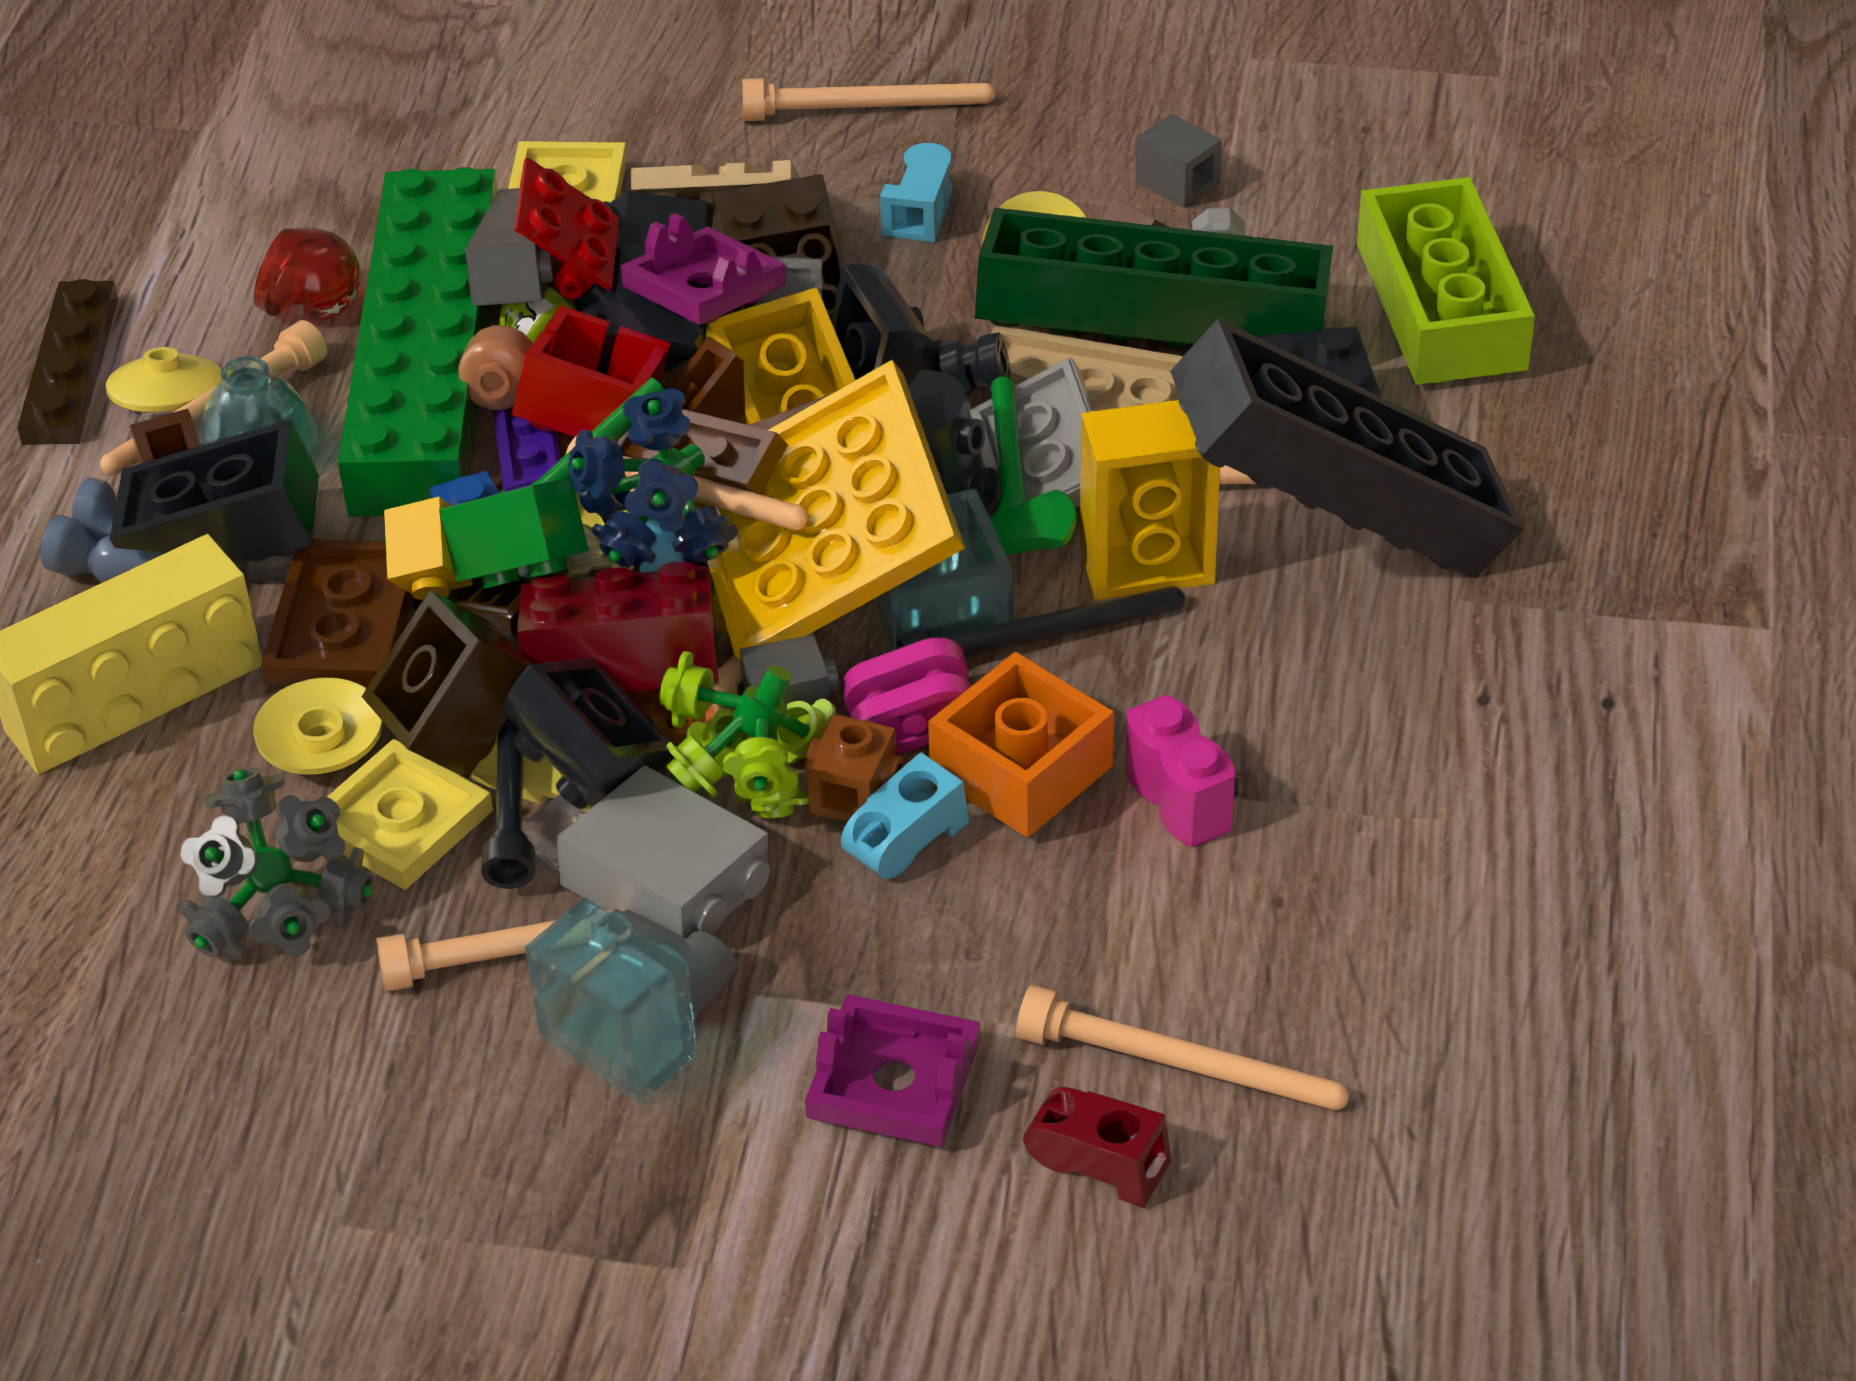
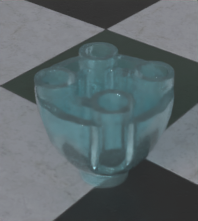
[199,356,318,457]

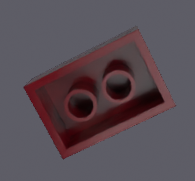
[518,561,719,692]

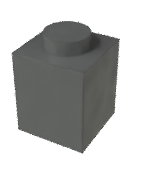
[1135,114,1222,208]
[739,634,840,705]

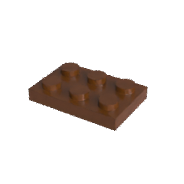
[260,539,412,688]

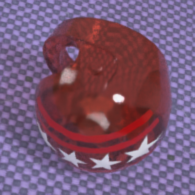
[254,228,361,321]

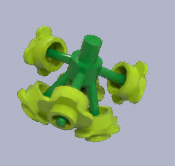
[660,651,836,819]

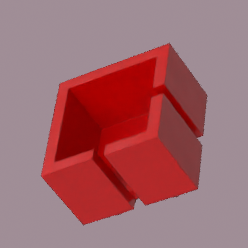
[512,305,671,442]

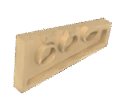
[991,325,1183,411]

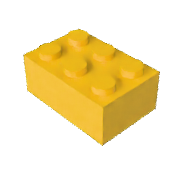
[1080,400,1220,600]

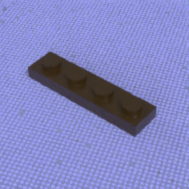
[17,279,118,445]

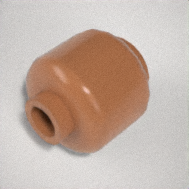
[458,325,533,411]

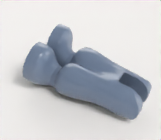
[40,477,233,582]

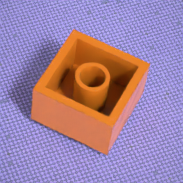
[928,651,1114,838]

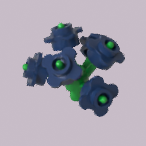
[568,388,738,568]

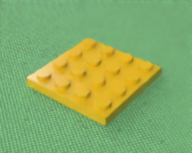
[694,360,965,660]

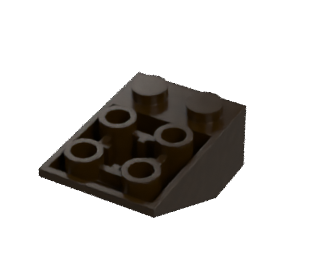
[712,174,845,320]

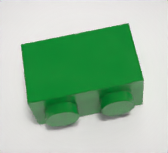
[439,478,589,589]

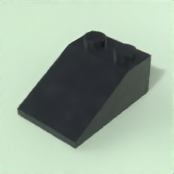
[109,419,319,562]

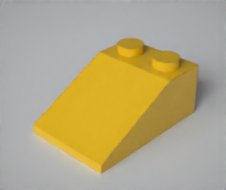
[704,287,855,425]

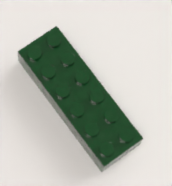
[974,207,1333,347]

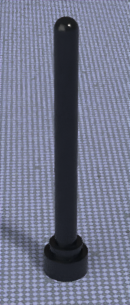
[895,586,1185,657]
[481,634,536,889]

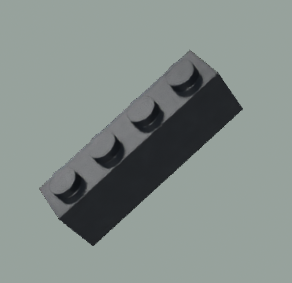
[574,191,714,375]

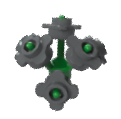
[179,767,373,961]

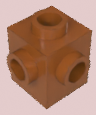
[805,714,904,822]

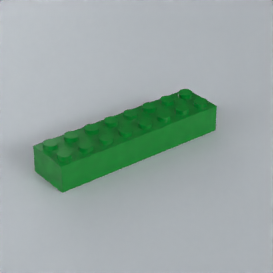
[338,167,498,517]

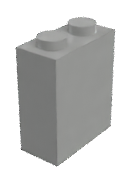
[557,765,770,938]

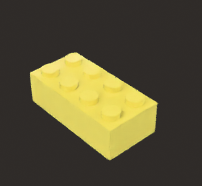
[0,534,263,775]

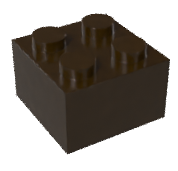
[361,590,531,779]

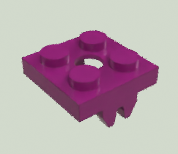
[621,213,786,325]
[805,994,981,1147]

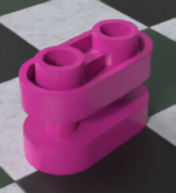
[842,638,971,755]

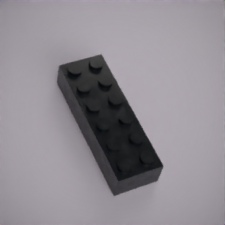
[1170,319,1524,578]

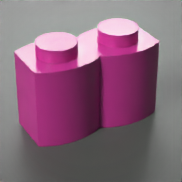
[1125,694,1235,848]

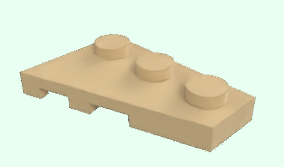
[631,160,800,206]

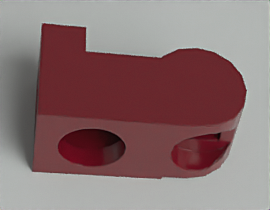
[1023,1087,1171,1208]

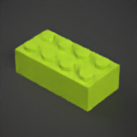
[1357,177,1535,385]

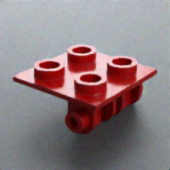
[514,157,619,299]

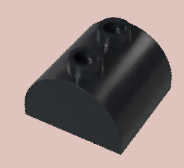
[831,264,943,387]
[908,370,998,529]
[504,658,677,809]

